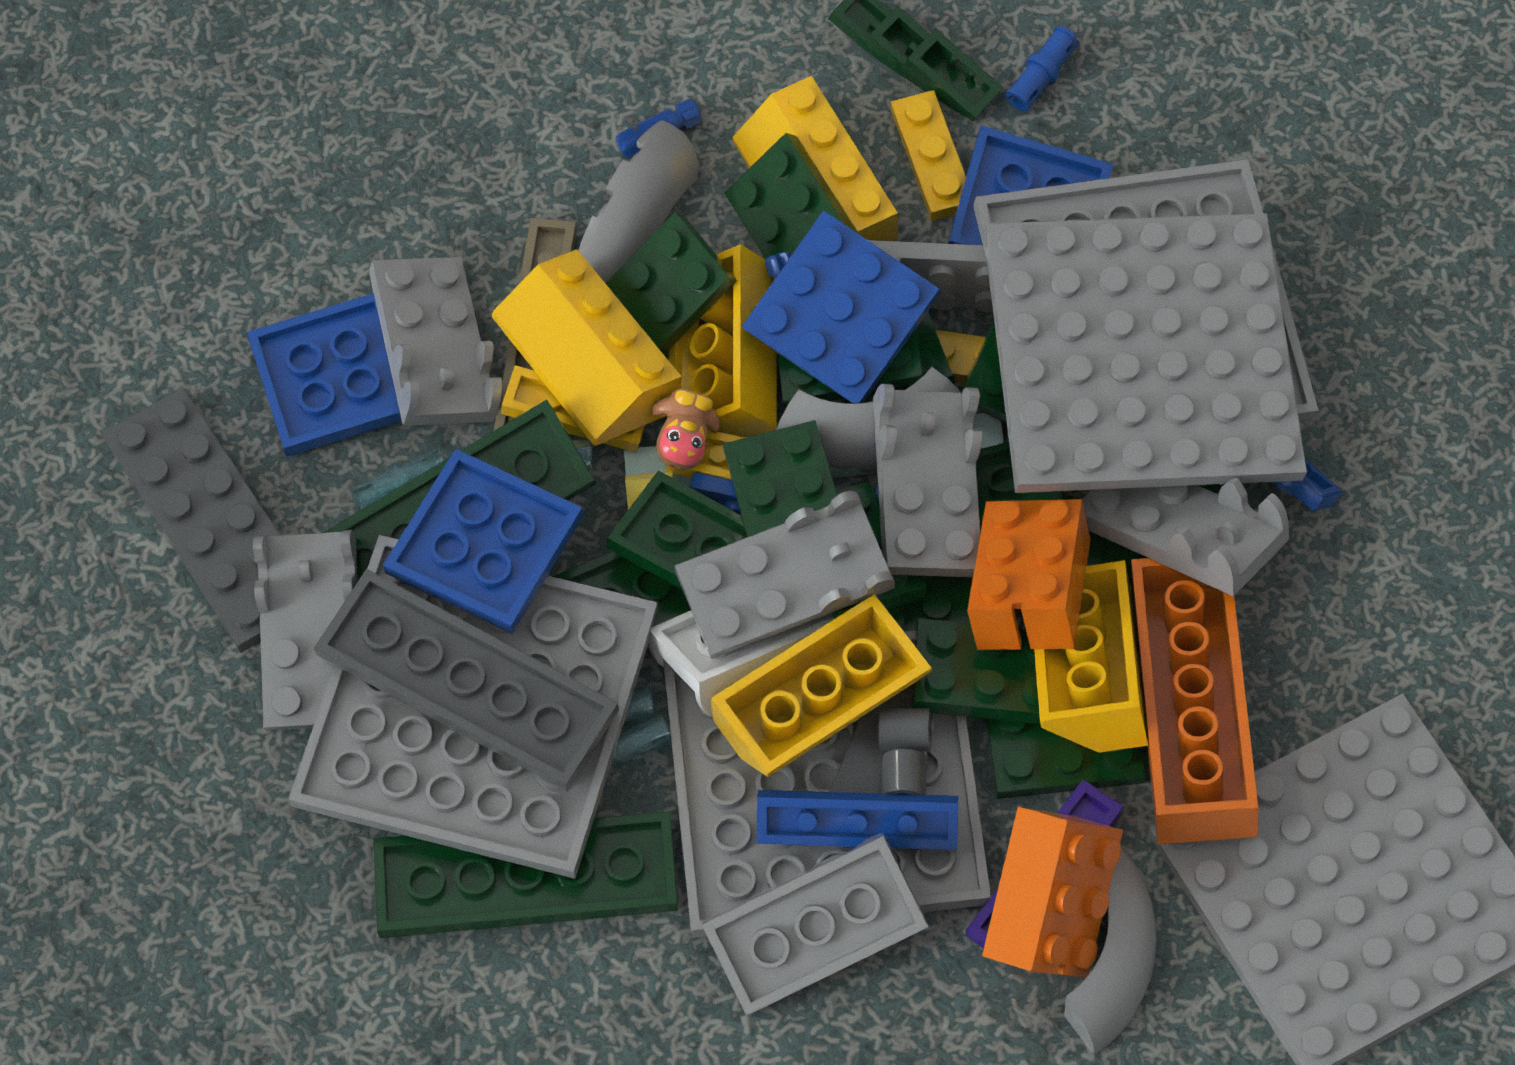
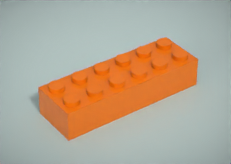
[1131,558,1258,844]

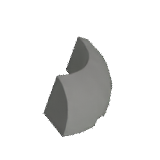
[578,120,699,282]
[776,367,961,472]
[1064,850,1157,1055]

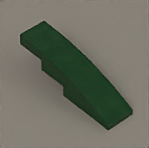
[828,0,1003,121]

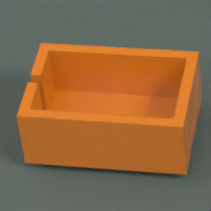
[967,499,1091,650]
[982,807,1123,978]

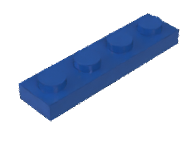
[757,790,959,850]

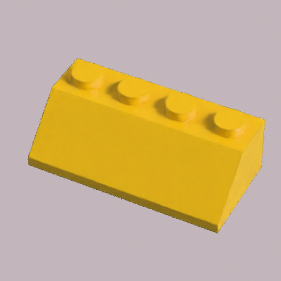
[732,76,898,241]
[669,244,777,437]
[492,249,682,446]
[1034,560,1148,753]
[711,594,932,778]

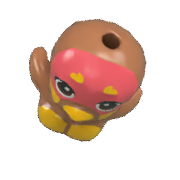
[652,389,720,470]

